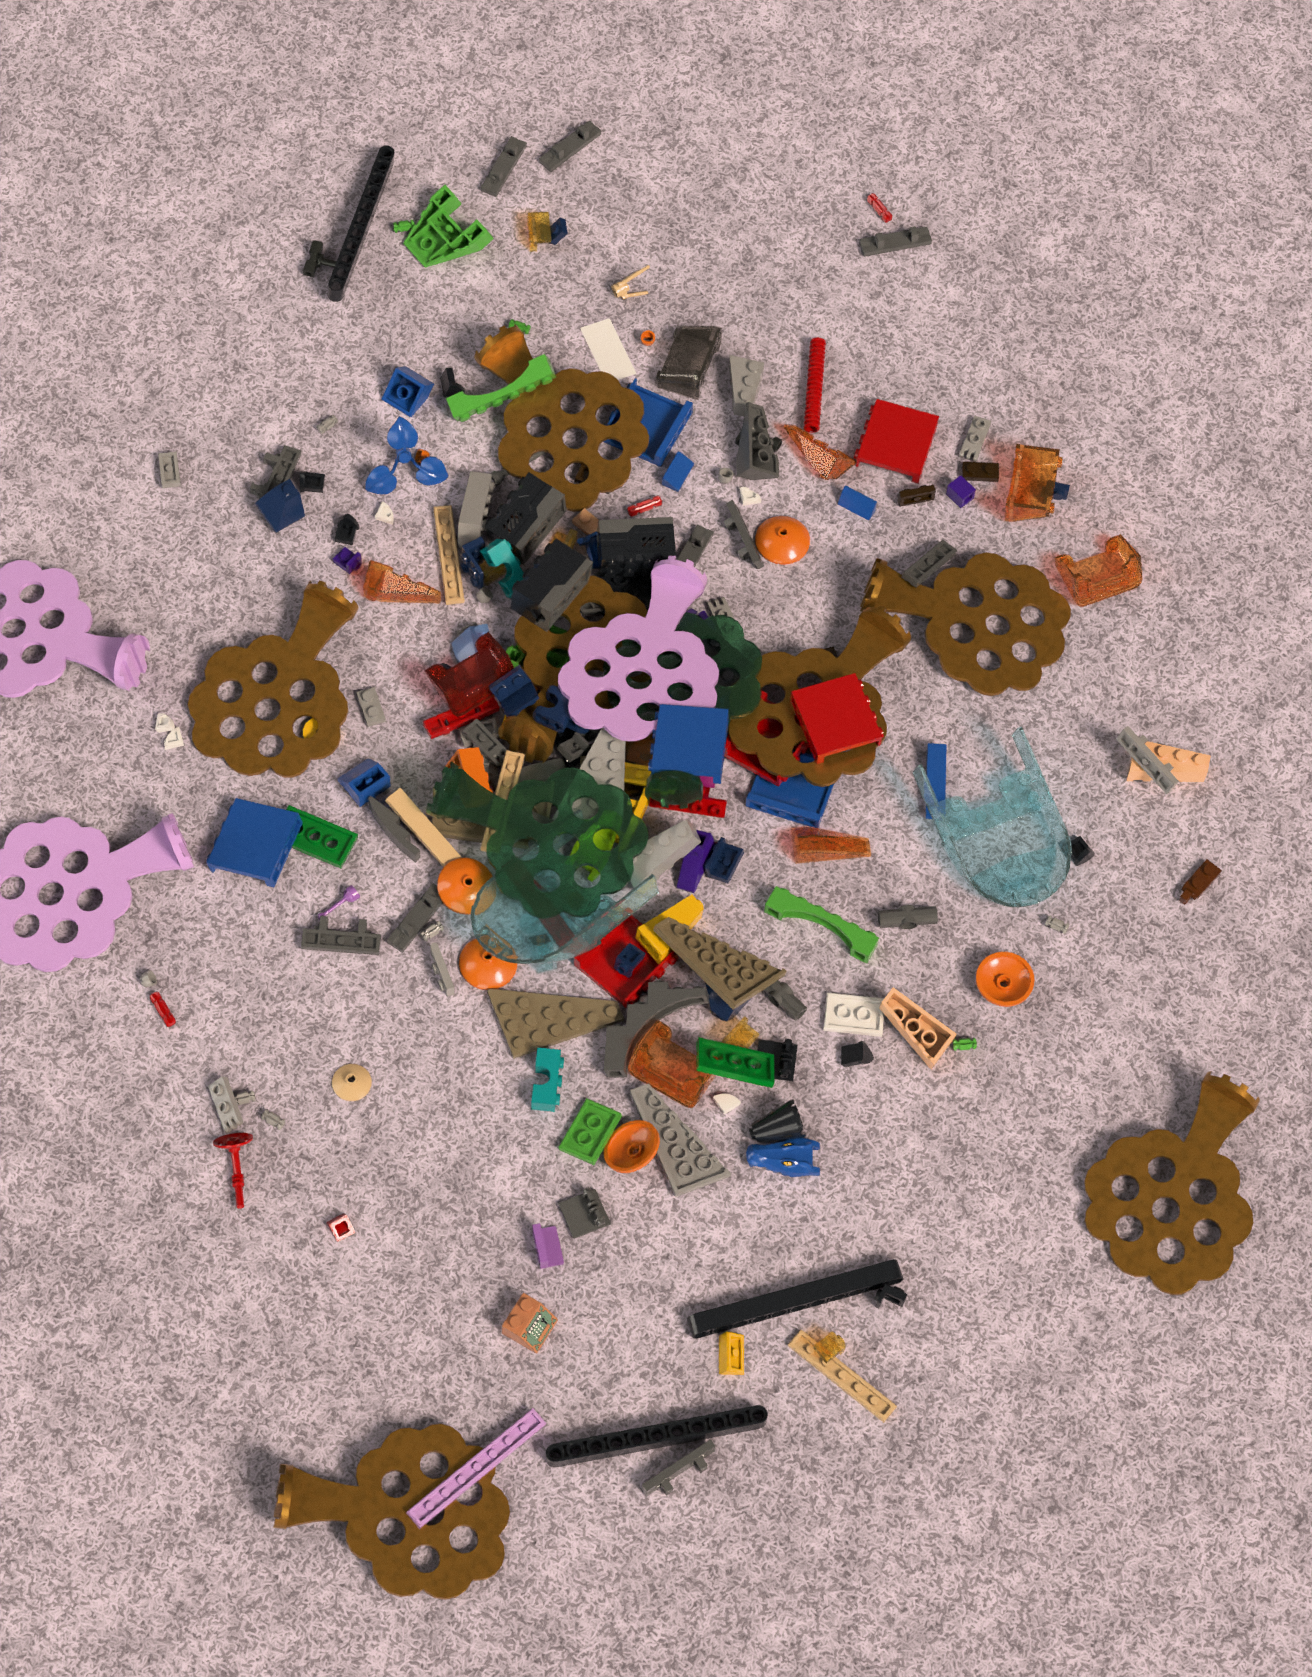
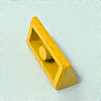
[719,1332,744,1375]

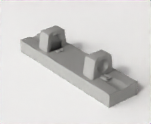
[1116,726,1179,795]

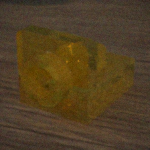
[813,1331,846,1364]

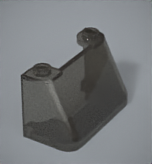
[656,325,722,400]

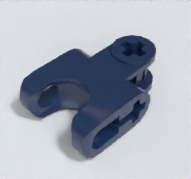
[532,685,590,734]

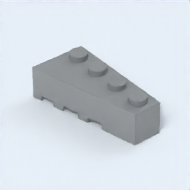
[458,471,495,548]
[620,819,701,893]

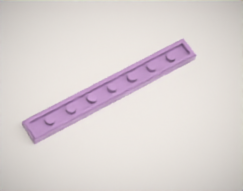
[406,1408,546,1529]

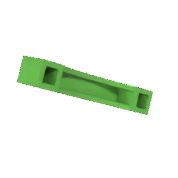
[446,354,556,422]
[764,886,879,964]

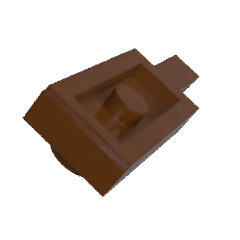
[1179,859,1222,905]

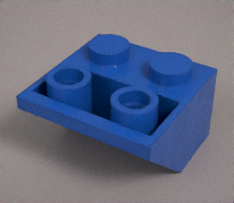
[337,758,391,807]

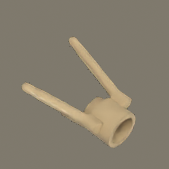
[611,265,650,300]

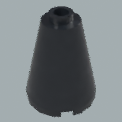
[749,1099,806,1142]

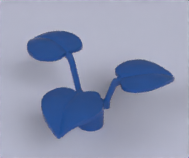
[365,416,449,494]

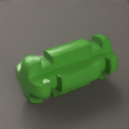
[393,220,415,233]
[508,319,531,334]
[952,1038,977,1051]

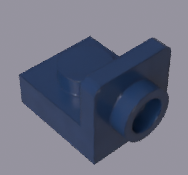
[539,218,568,245]
[1041,481,1070,505]
[614,943,646,978]

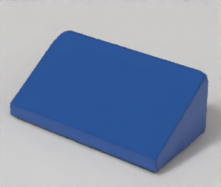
[662,451,694,492]
[838,486,877,520]

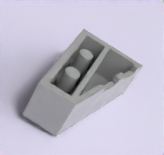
[728,355,764,417]

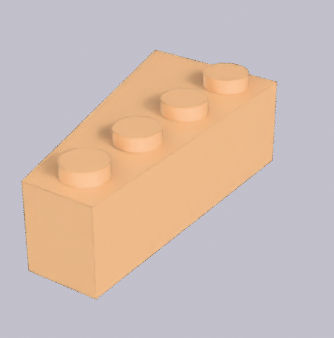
[1127,741,1211,782]
[879,988,957,1069]

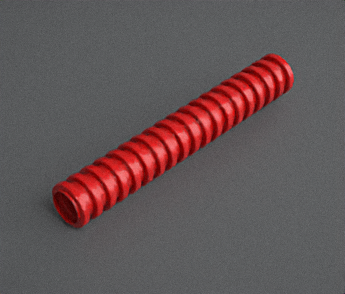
[804,337,826,433]

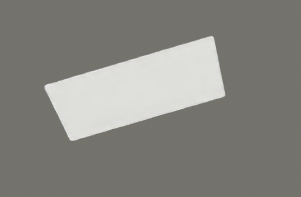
[580,319,636,380]

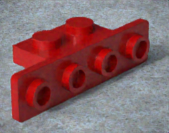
[649,782,727,818]

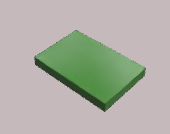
[558,1098,622,1165]

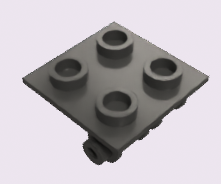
[558,1187,611,1239]

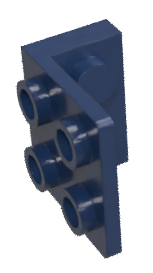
[460,537,485,590]
[489,665,539,717]

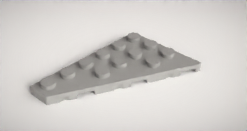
[552,728,626,832]

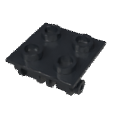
[755,1039,798,1082]

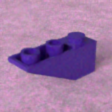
[676,830,715,893]

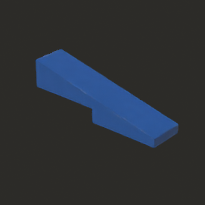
[925,743,947,820]

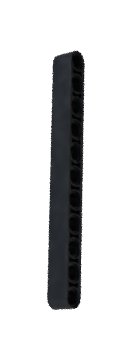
[328,145,395,302]
[687,1259,904,1339]
[546,1405,768,1467]

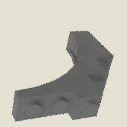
[604,980,709,1078]

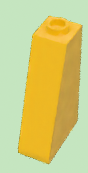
[635,894,704,964]

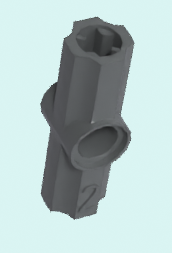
[878,905,938,929]
[763,980,807,1021]

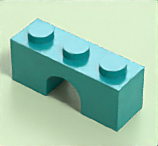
[480,539,524,598]
[531,1048,565,1112]

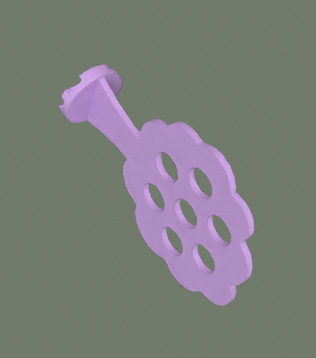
[558,556,719,741]
[0,560,150,698]
[0,813,194,972]

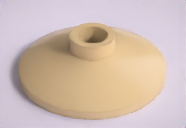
[332,1064,372,1101]

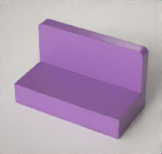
[532,1223,564,1269]

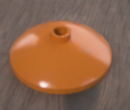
[755,516,810,565]
[437,858,495,915]
[459,936,517,990]
[976,952,1035,1007]
[604,1120,660,1173]

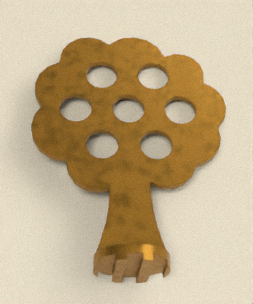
[474,324,649,512]
[860,552,1071,696]
[498,576,666,763]
[188,580,359,778]
[729,604,911,787]
[1084,1071,1260,1295]
[273,1424,510,1600]

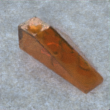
[784,424,856,480]
[363,560,441,604]
[790,826,871,864]

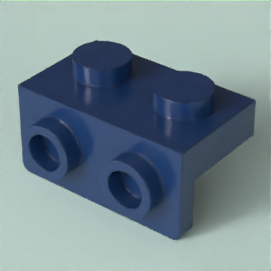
[704,837,744,884]

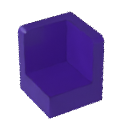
[946,476,976,508]

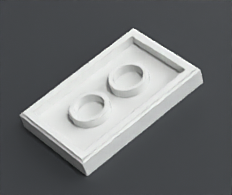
[823,993,884,1037]

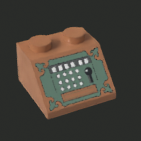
[502,1293,558,1354]

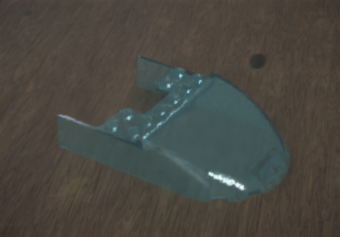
[913,726,1072,907]
[471,809,659,964]

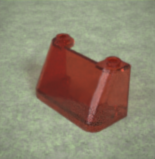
[424,632,514,716]

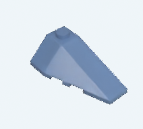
[452,624,500,696]

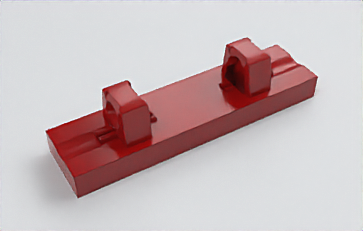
[423,695,500,739]

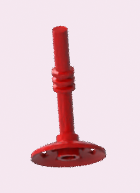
[213,1133,253,1209]

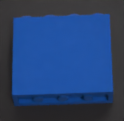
[603,378,693,467]
[648,704,729,784]
[746,749,835,829]
[207,798,303,888]

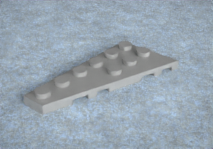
[630,1083,731,1197]

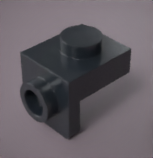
[874,1284,907,1309]

